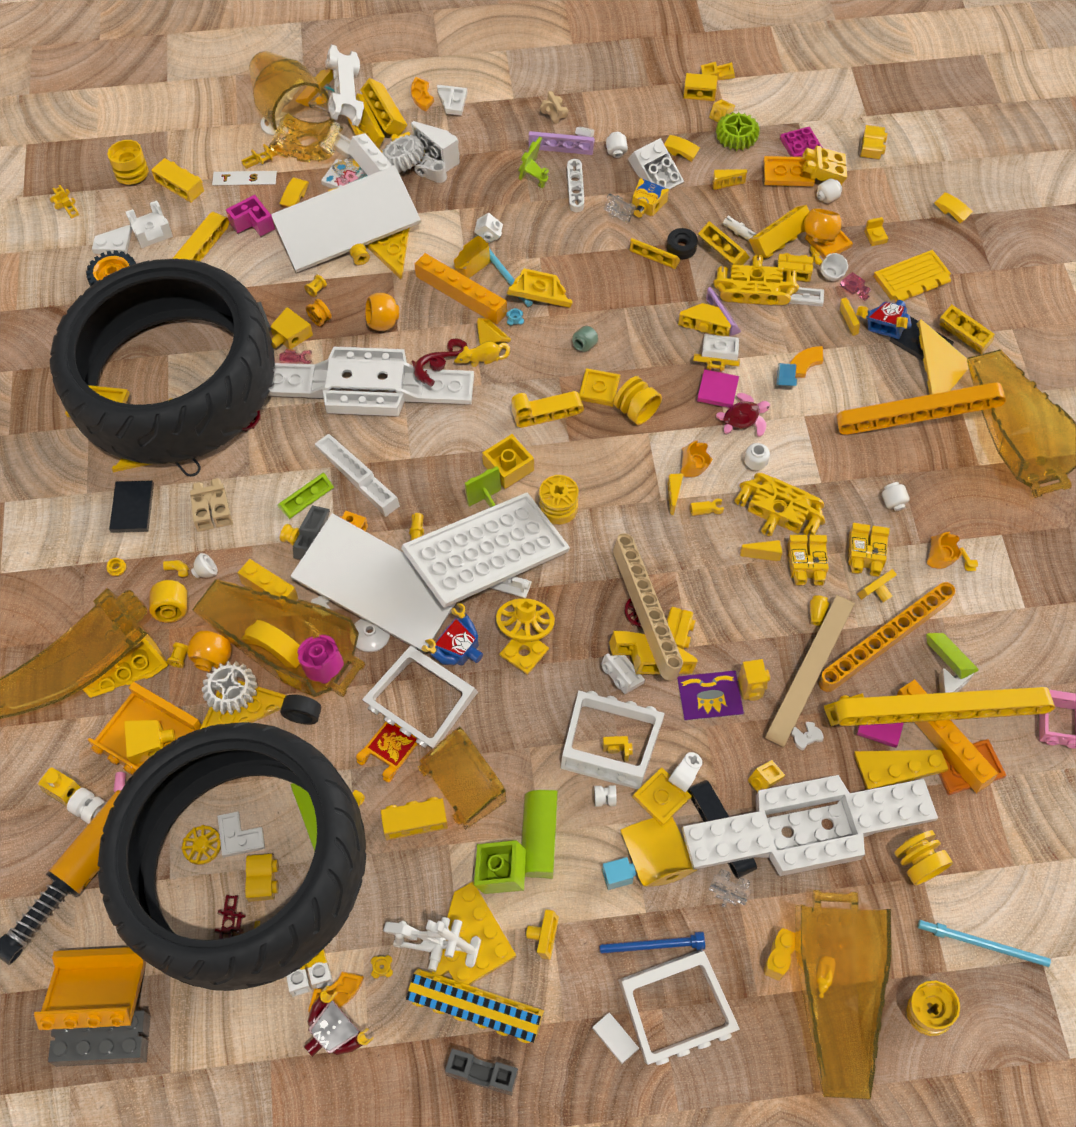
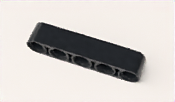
[687,780,757,879]

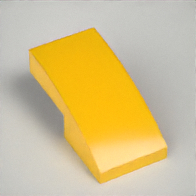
[701,62,735,80]
[664,135,700,162]
[279,177,309,208]
[934,192,973,224]

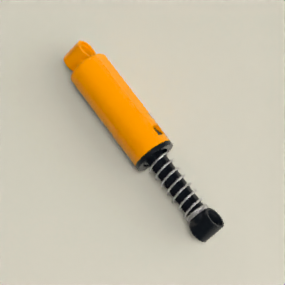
[0,790,121,965]

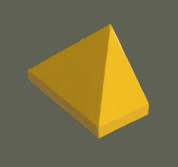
[477,318,511,344]

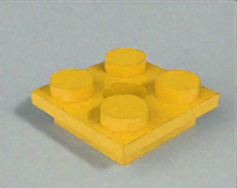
[499,628,549,675]

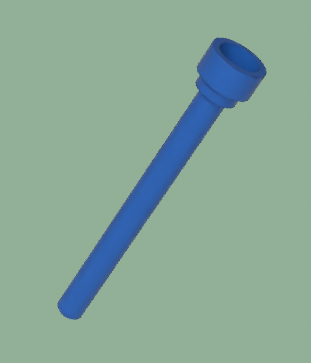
[599,932,705,954]

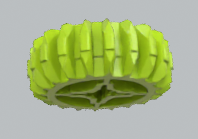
[716,112,760,151]

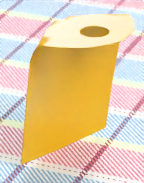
[620,817,698,887]

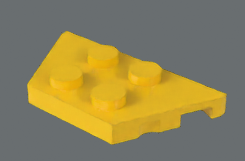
[507,268,572,308]

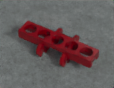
[214,895,245,939]

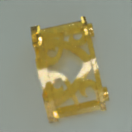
[268,113,344,162]

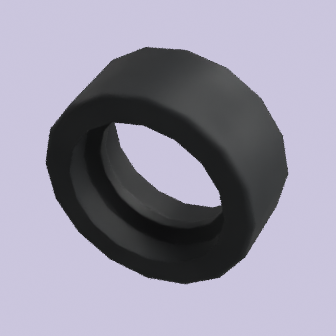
[280,695,322,725]

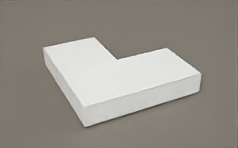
[218,812,266,858]

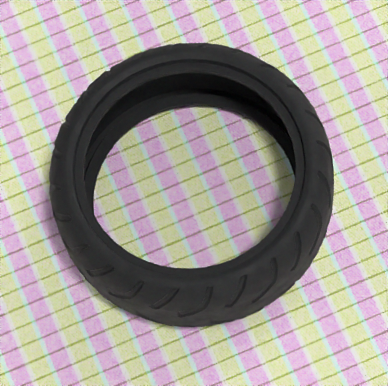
[50,258,275,464]
[97,722,366,991]

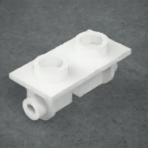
[489,576,532,598]

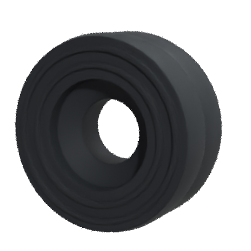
[667,228,698,260]

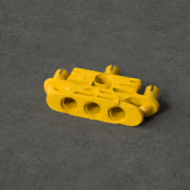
[713,255,799,305]
[734,473,825,536]

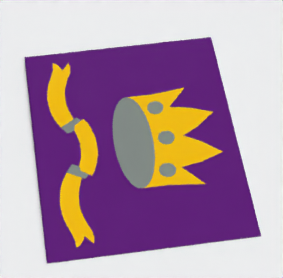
[677,670,744,720]

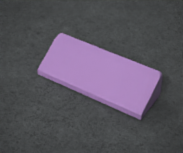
[706,287,741,336]

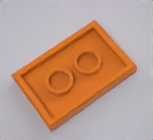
[938,739,1007,795]

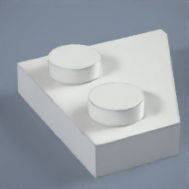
[437,85,467,115]

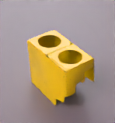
[454,236,491,278]

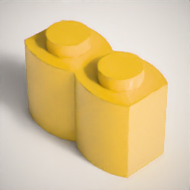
[861,125,888,159]
[245,854,279,902]
[764,928,798,981]

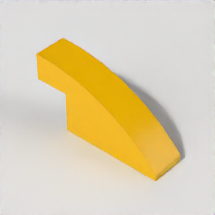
[609,631,698,674]

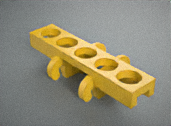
[241,143,283,169]
[50,185,79,219]
[693,353,740,372]

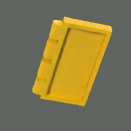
[873,249,951,301]

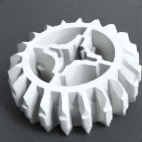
[382,135,425,173]
[202,661,258,715]

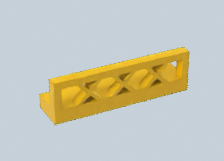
[346,93,385,149]

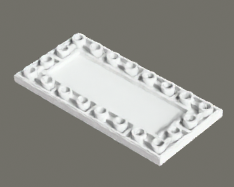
[271,165,421,273]
[290,513,456,653]

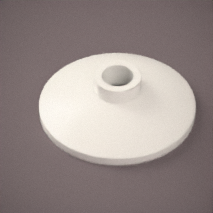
[351,618,390,652]

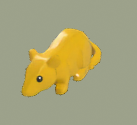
[454,341,510,367]

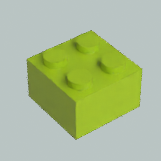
[474,840,526,894]

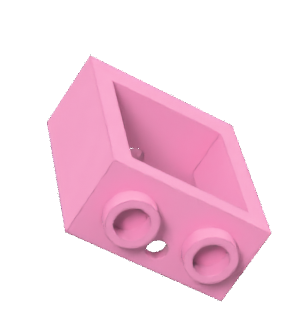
[1039,690,1076,749]

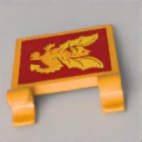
[356,722,418,783]

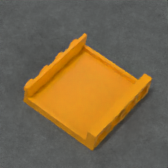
[88,681,201,775]
[34,947,146,1030]

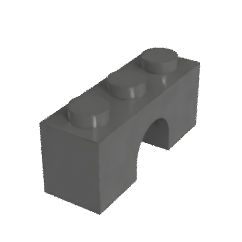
[445,1049,518,1096]

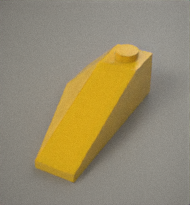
[77,629,168,698]

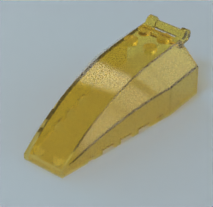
[967,349,1076,498]
[192,579,366,697]
[795,890,892,1099]

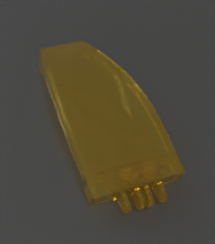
[0,588,148,719]

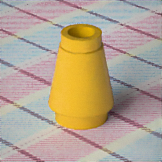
[810,595,829,626]

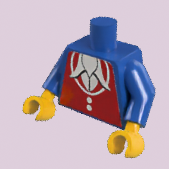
[856,300,911,339]
[422,603,483,666]

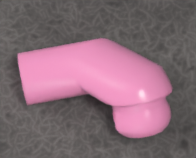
[113,772,126,793]

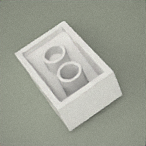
[411,121,460,172]

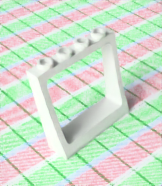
[362,646,478,750]
[561,691,665,789]
[618,950,740,1065]

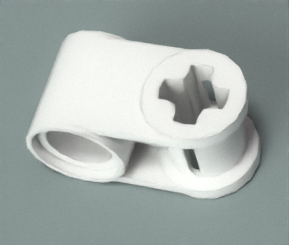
[415,155,447,183]
[668,752,702,792]

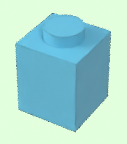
[602,857,636,890]

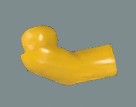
[163,560,189,577]

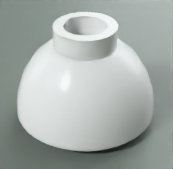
[191,553,218,578]

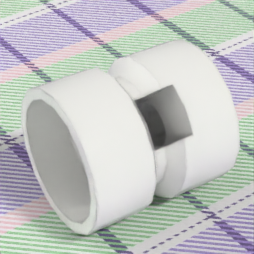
[67,788,107,824]

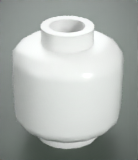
[606,132,628,158]
[816,178,842,204]
[744,443,770,470]
[882,482,910,511]

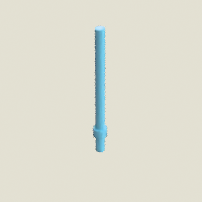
[478,235,533,307]
[918,920,1051,967]

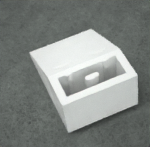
[628,138,684,190]

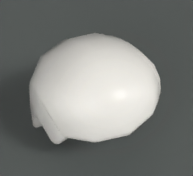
[820,253,848,281]

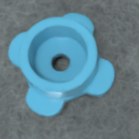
[506,308,524,325]

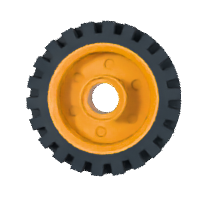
[86,250,136,287]

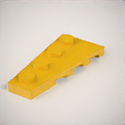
[854,750,948,790]

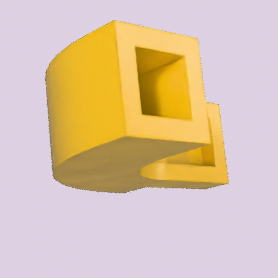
[241,620,300,668]

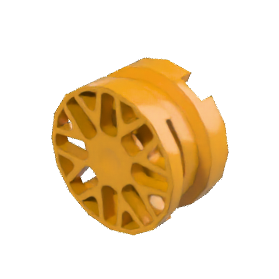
[305,299,332,327]

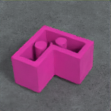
[226,195,275,237]

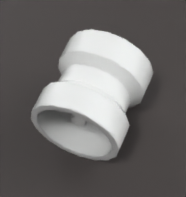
[594,785,616,807]

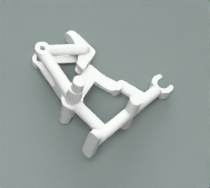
[383,917,481,972]

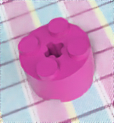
[298,635,344,683]

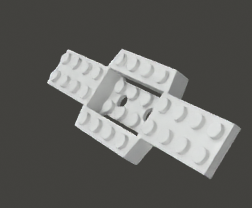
[268,347,474,416]
[682,775,938,876]

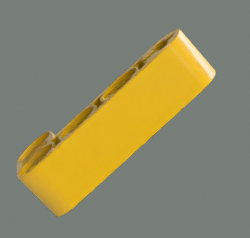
[511,391,584,428]

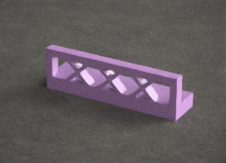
[529,131,595,155]

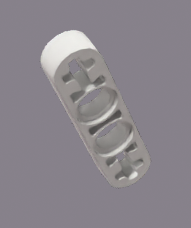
[567,159,584,212]

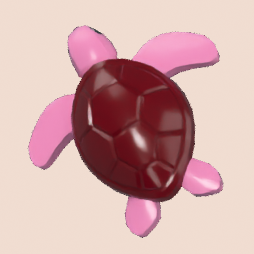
[716,393,770,437]

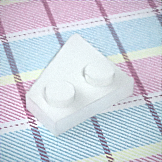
[92,225,132,254]

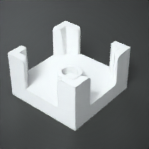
[126,200,173,248]

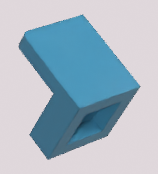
[776,363,797,386]

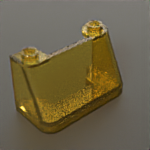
[418,726,507,830]

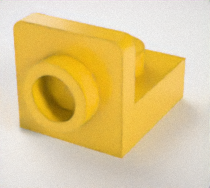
[709,99,735,122]
[864,217,889,246]
[603,736,633,762]
[748,760,786,792]

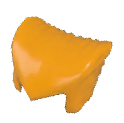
[680,440,713,478]
[927,532,963,569]

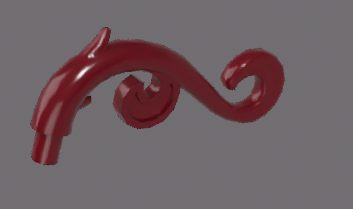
[411,338,468,387]

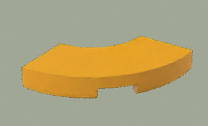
[411,77,434,111]
[790,346,823,378]
[308,972,364,1013]

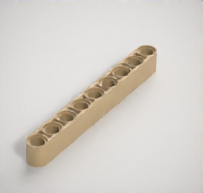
[613,533,683,681]
[765,595,855,748]

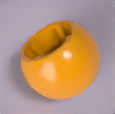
[804,208,842,243]
[365,292,399,331]
[187,630,231,672]

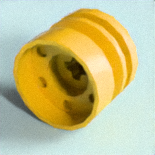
[107,140,149,185]
[614,376,662,425]
[539,475,579,525]
[894,830,953,886]
[906,980,960,1036]

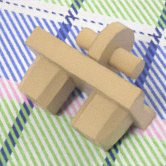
[540,91,568,123]

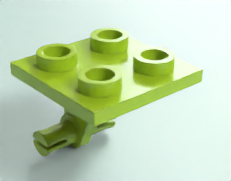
[518,136,549,188]
[465,466,501,508]

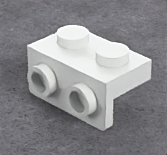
[601,653,645,694]

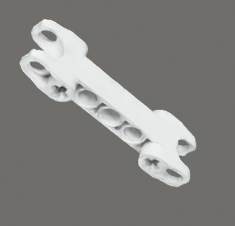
[325,44,364,126]

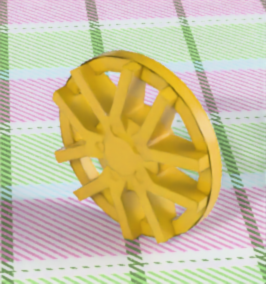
[181,825,221,865]

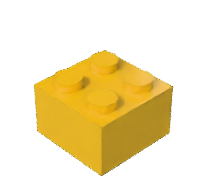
[482,434,534,489]

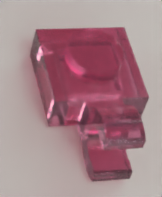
[840,272,871,301]
[279,349,312,364]

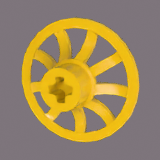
[496,598,555,641]

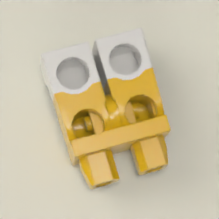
[286,949,334,997]

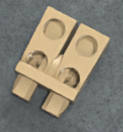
[190,478,233,532]

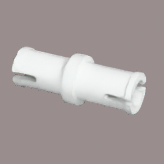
[723,216,756,241]

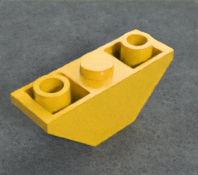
[678,303,731,337]

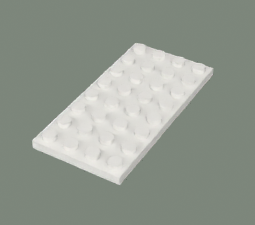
[401,492,570,608]

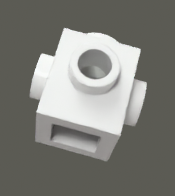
[474,213,503,243]

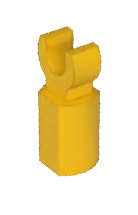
[690,498,724,516]

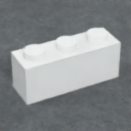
[348,133,392,176]

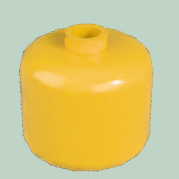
[149,580,187,623]

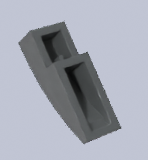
[293,505,330,560]

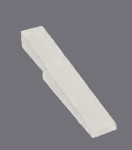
[315,434,400,517]

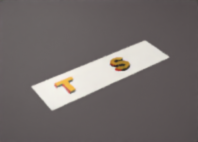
[212,171,277,185]

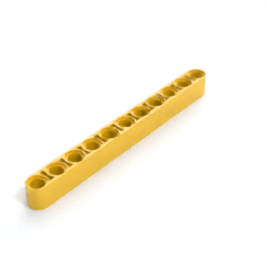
[834,687,1055,726]

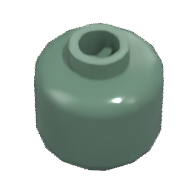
[572,326,598,352]

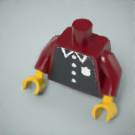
[304,986,374,1057]

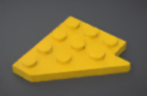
[432,881,517,985]

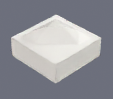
[575,127,594,137]

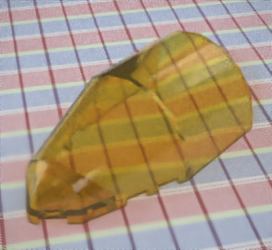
[249,51,329,130]

